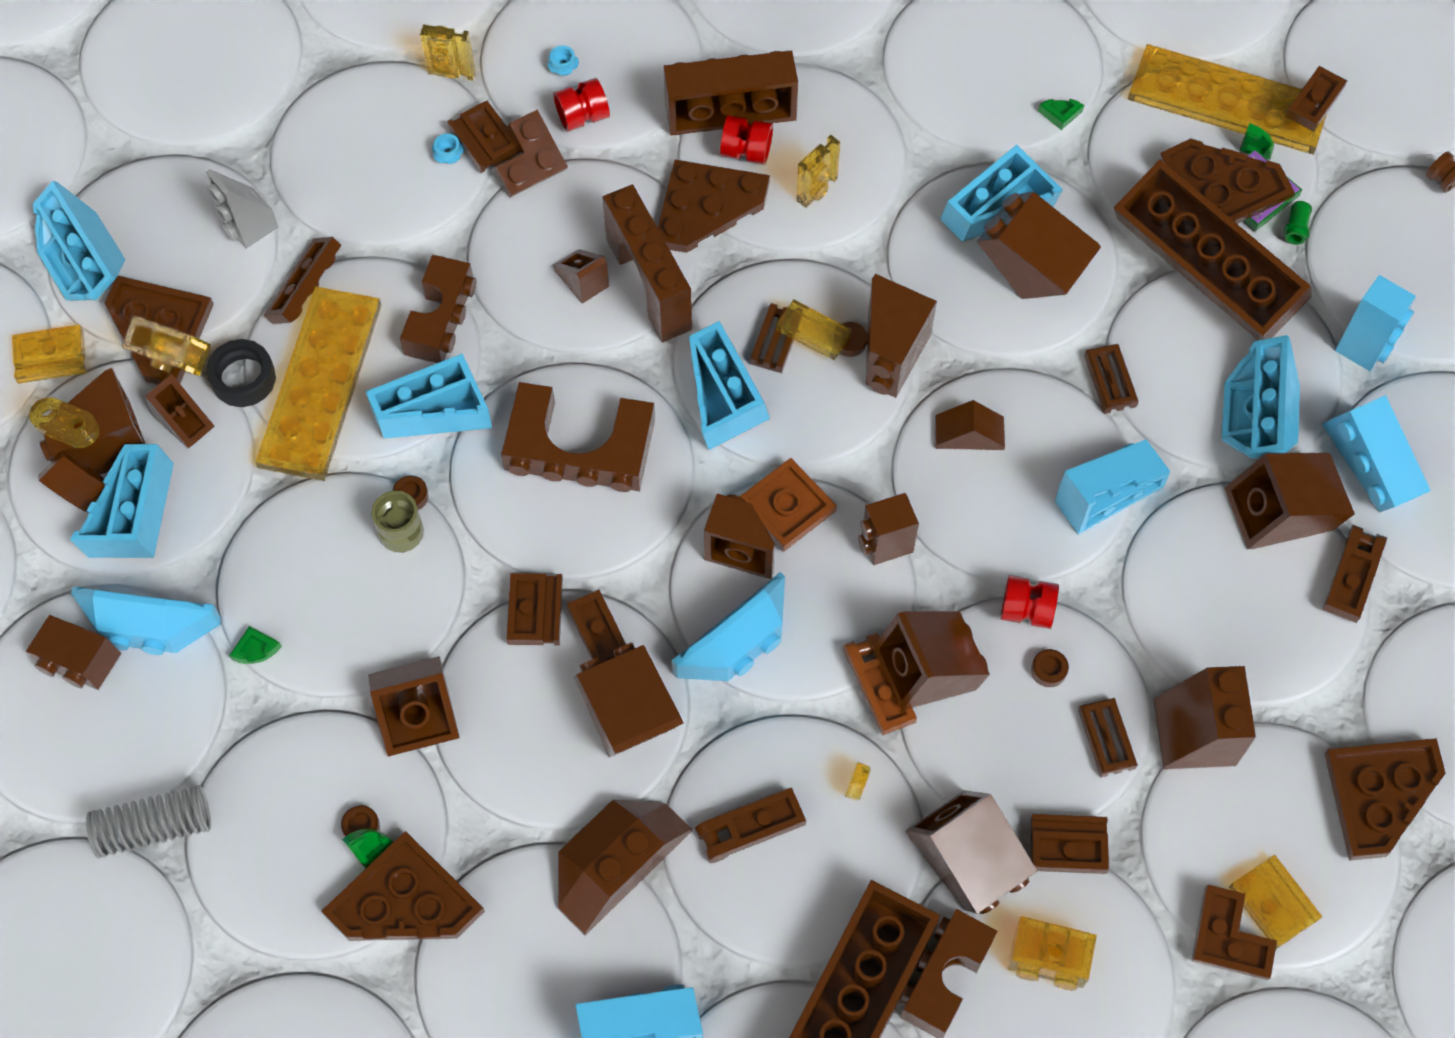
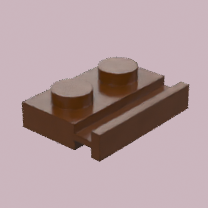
[447,100,521,173]
[506,573,563,646]
[1030,814,1109,874]

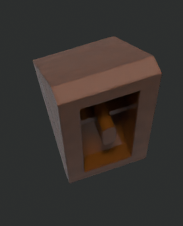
[552,249,609,304]
[143,373,215,448]
[935,400,1005,450]

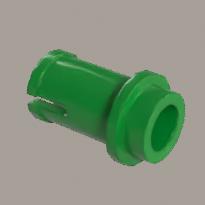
[1283,201,1312,245]

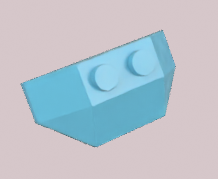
[33,181,126,301]
[1222,335,1300,458]
[672,572,785,681]
[71,586,221,655]

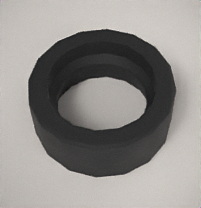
[206,339,276,407]

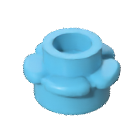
[548,45,579,76]
[432,133,464,164]

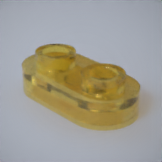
[29,397,100,448]

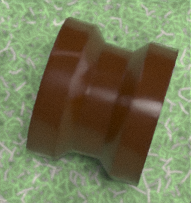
[1425,151,1455,193]

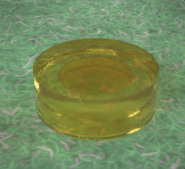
[845,761,871,801]

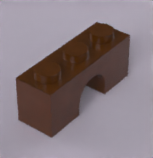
[400,254,477,363]
[899,909,998,1038]

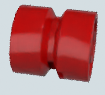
[553,77,610,132]
[720,115,773,165]
[1000,575,1059,629]

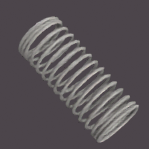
[86,785,211,859]

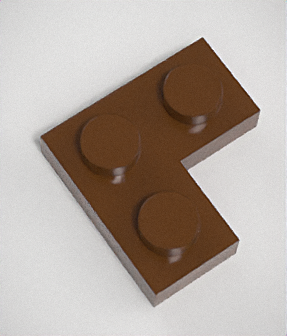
[495,109,568,198]
[1191,885,1277,980]

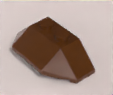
[558,800,692,936]

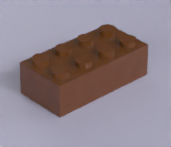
[663,50,798,136]

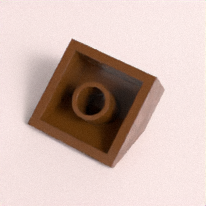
[704,494,775,579]
[368,656,460,757]

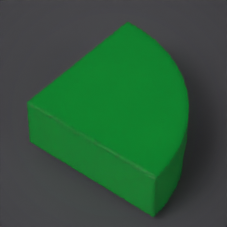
[1038,99,1084,130]
[1239,123,1274,160]
[229,626,282,664]
[341,829,393,868]

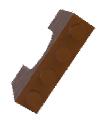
[602,184,692,343]
[501,382,655,492]

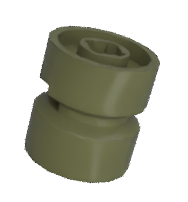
[371,491,424,553]

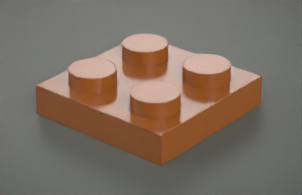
[740,458,837,552]

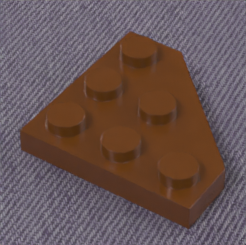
[1160,138,1295,224]
[658,159,770,253]
[105,276,214,384]
[1324,738,1446,861]
[321,831,485,941]

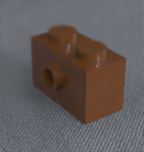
[858,492,919,565]
[26,615,122,690]

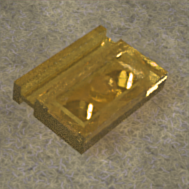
[420,24,476,81]
[796,135,841,208]
[12,325,86,384]
[1229,855,1323,950]

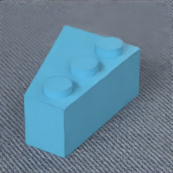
[940,144,1063,242]
[1335,275,1416,371]
[689,321,770,450]
[365,353,492,439]
[1322,395,1431,512]
[1055,439,1171,534]
[70,444,174,558]
[575,984,703,1038]

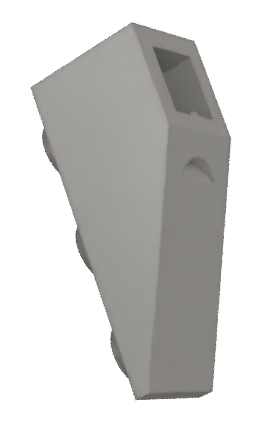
[206,169,278,249]

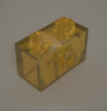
[122,316,211,377]
[1007,916,1097,991]

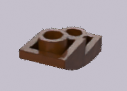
[38,451,106,513]

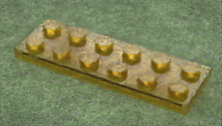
[1128,44,1327,155]
[255,286,382,481]

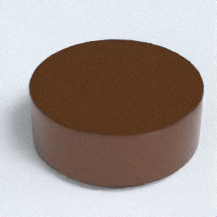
[833,322,867,357]
[392,475,429,510]
[1031,649,1069,687]
[341,805,380,836]

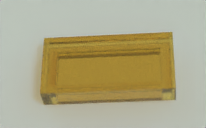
[776,299,852,361]

